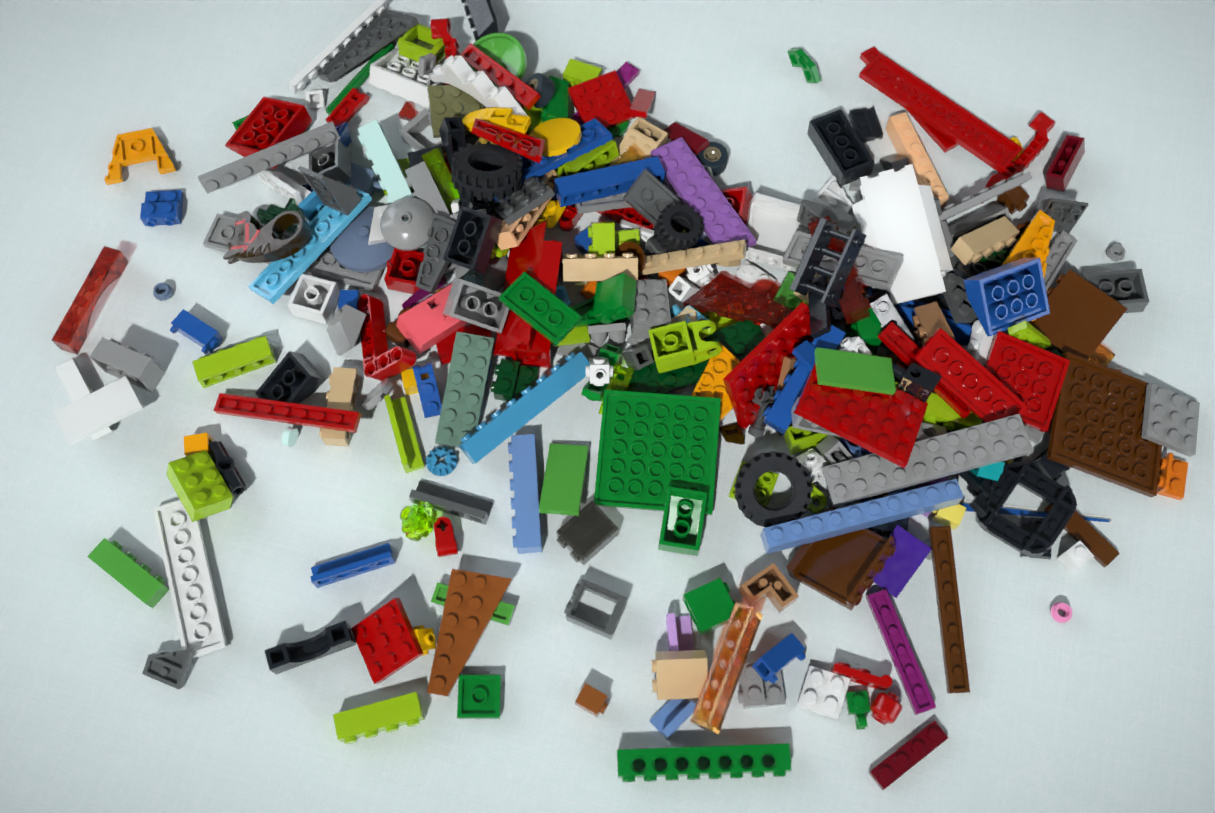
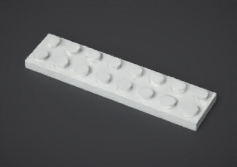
[153,500,227,658]

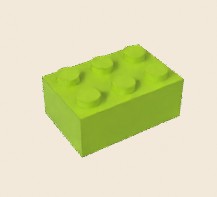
[166,450,233,522]

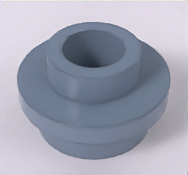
[153,283,173,301]

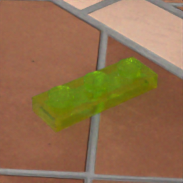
[421,148,460,206]

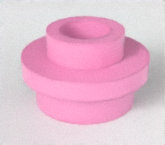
[1051,602,1072,623]

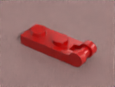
[325,88,369,127]
[830,662,892,691]

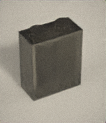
[556,501,619,566]

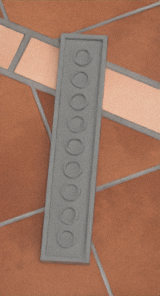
[203,213,384,292]
[822,414,1034,507]

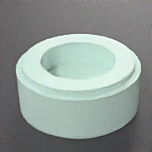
[282,426,299,447]

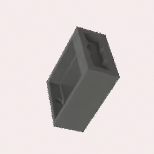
[564,579,628,640]

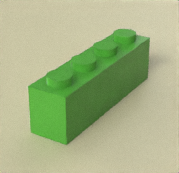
[87,538,170,609]

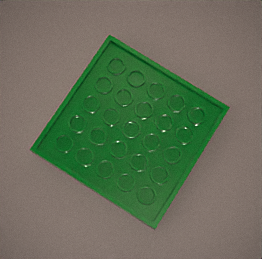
[593,390,721,515]

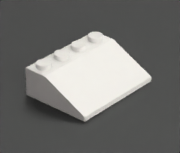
[369,47,445,108]

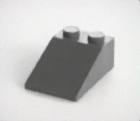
[298,166,361,216]
[797,199,858,243]
[1084,269,1149,313]

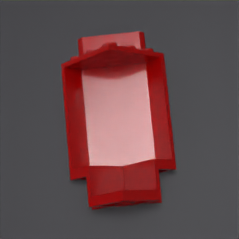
[494,221,563,368]

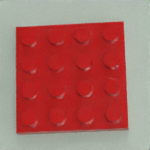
[984,331,1070,432]

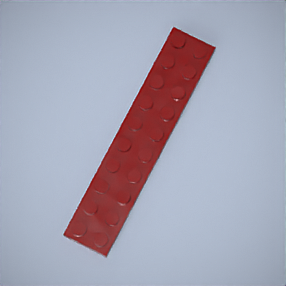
[859,53,1023,174]

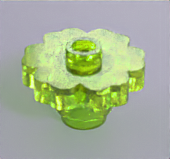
[400,501,437,542]

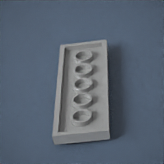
[939,171,1032,221]
[782,231,904,291]

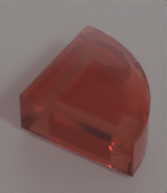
[398,102,416,121]

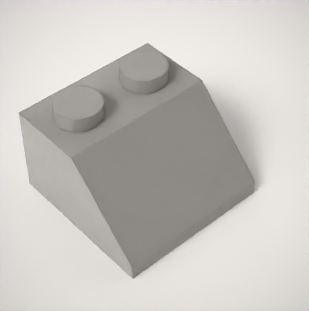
[327,304,366,356]

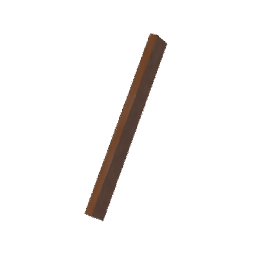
[928,526,970,694]

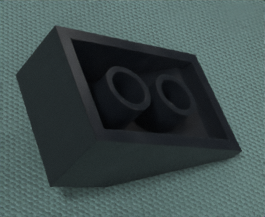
[255,351,325,404]

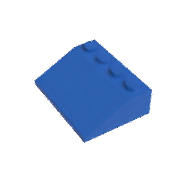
[964,258,1050,336]

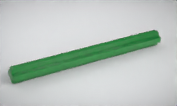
[325,43,394,115]

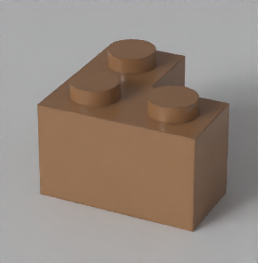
[739,563,799,613]

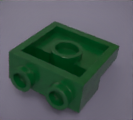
[491,359,539,401]

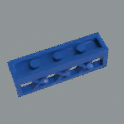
[310,543,395,588]

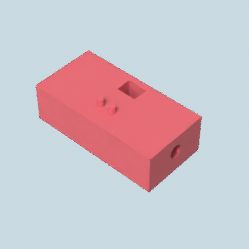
[396,283,468,354]

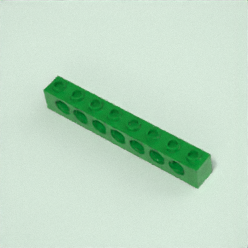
[617,743,792,782]

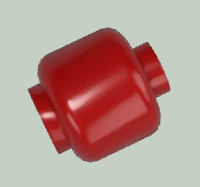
[870,692,902,725]

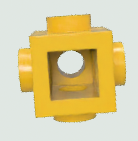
[412,625,436,656]

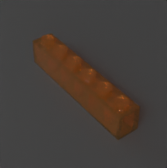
[690,602,763,735]

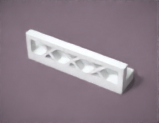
[257,169,311,206]

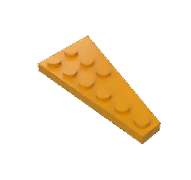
[1001,210,1055,322]
[691,342,740,422]

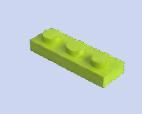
[1007,320,1051,350]

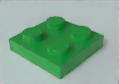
[457,675,501,719]

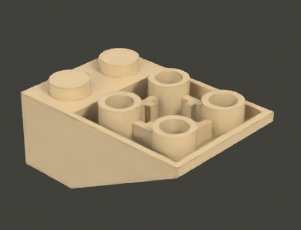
[609,117,668,166]

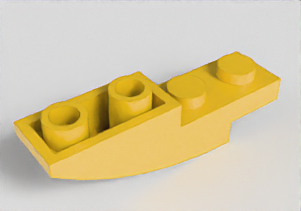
[462,107,531,134]

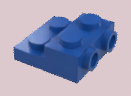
[140,190,183,227]

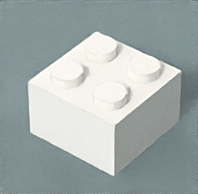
[287,274,340,325]

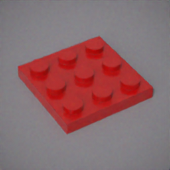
[567,70,636,129]
[351,598,424,684]

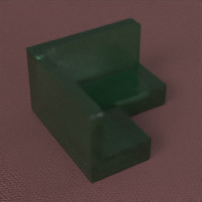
[256,198,302,233]

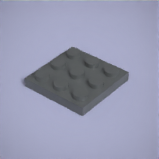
[490,176,555,226]

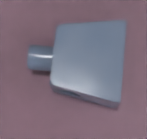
[343,163,383,198]

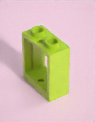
[397,24,446,66]

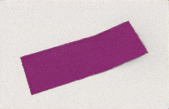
[402,275,447,309]

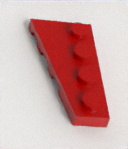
[471,118,545,163]

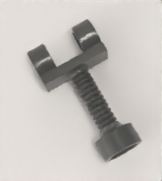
[748,386,780,437]

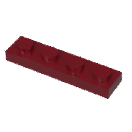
[868,720,948,790]

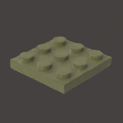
[427,85,483,138]

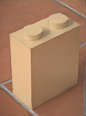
[651,650,708,700]

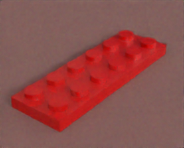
[913,328,1028,423]

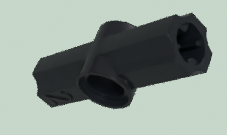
[208,441,247,496]

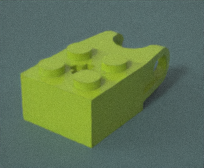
[648,320,722,373]

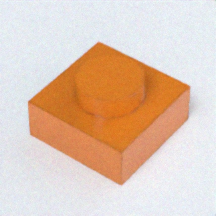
[579,281,597,300]

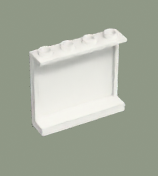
[745,193,813,272]

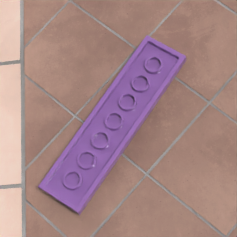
[651,137,757,249]

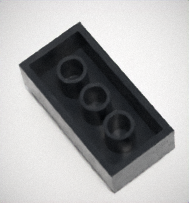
[807,109,875,187]

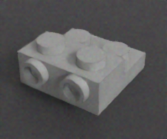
[735,662,786,709]

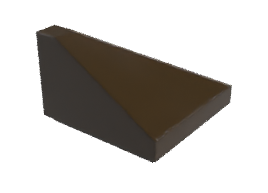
[719,423,745,445]

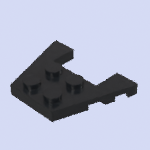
[958,470,996,518]

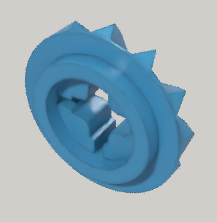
[426,446,457,476]

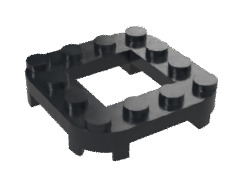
[976,461,1077,558]

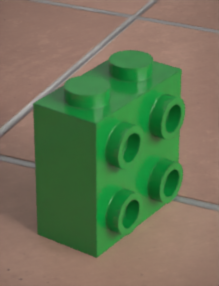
[593,273,636,324]
[682,578,740,636]

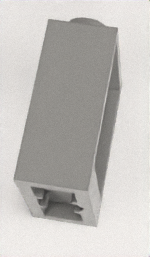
[400,108,445,151]

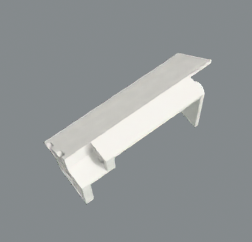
[852,164,953,304]

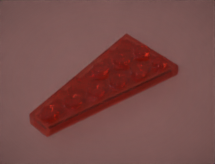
[683,273,793,329]

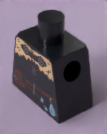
[893,363,942,403]

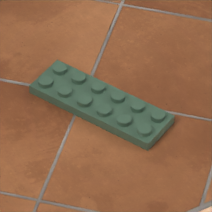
[435,332,494,448]

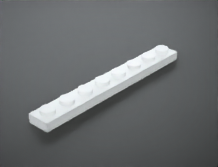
[289,0,386,94]

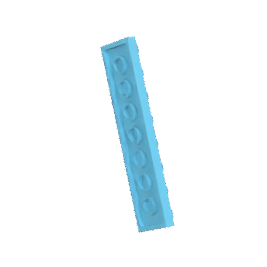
[248,183,372,304]

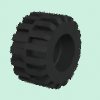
[654,203,704,252]

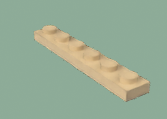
[640,239,747,276]

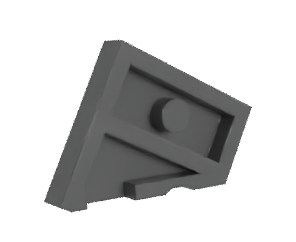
[142,649,195,690]

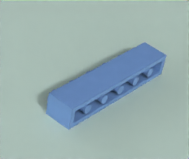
[508,434,542,554]

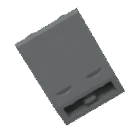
[1033,198,1089,234]

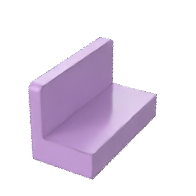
[666,613,694,651]

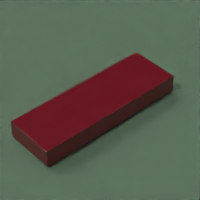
[663,122,710,154]

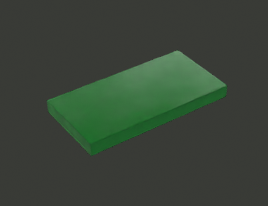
[498,271,582,346]

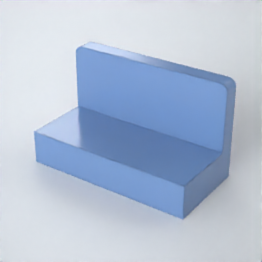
[650,699,698,739]

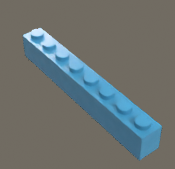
[458,352,589,464]

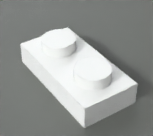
[618,220,654,247]

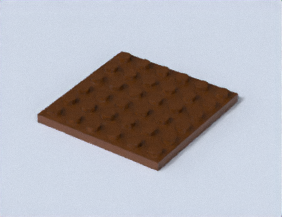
[1047,352,1162,498]

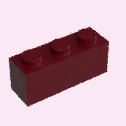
[1046,135,1085,192]

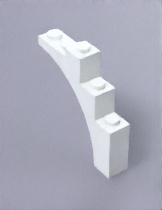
[429,55,528,116]

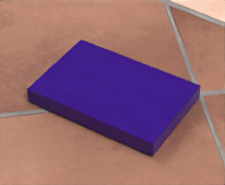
[874,525,932,598]

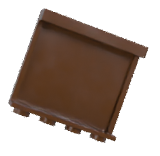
[1028,270,1127,359]
[786,506,896,610]

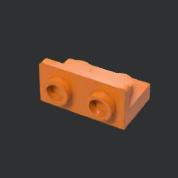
[1157,453,1188,500]

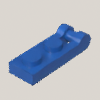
[412,362,442,418]

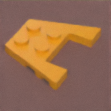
[104,128,176,185]

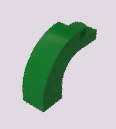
[581,343,623,401]

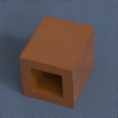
[575,683,609,717]

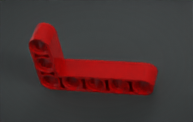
[559,204,655,232]
[358,294,416,381]

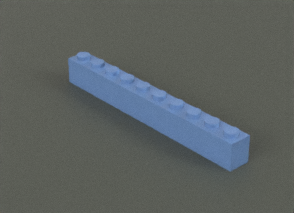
[760,479,964,554]

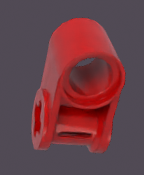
[434,517,458,557]

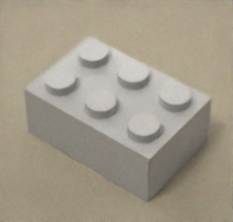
[443,278,509,334]
[630,279,671,338]
[90,337,164,393]

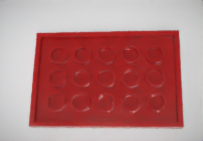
[723,302,814,430]
[794,364,928,468]

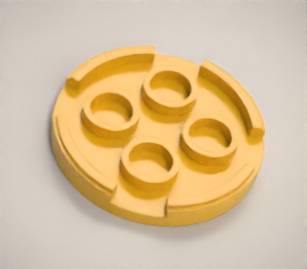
[530,118,582,157]

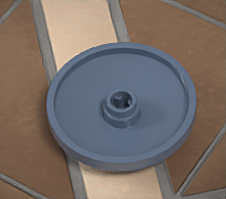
[329,206,394,273]

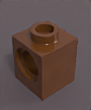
[997,186,1030,215]

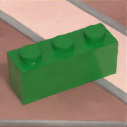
[540,75,569,123]

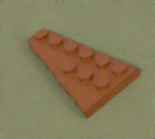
[427,569,513,697]

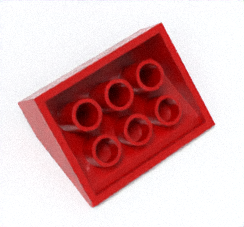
[225,97,312,170]

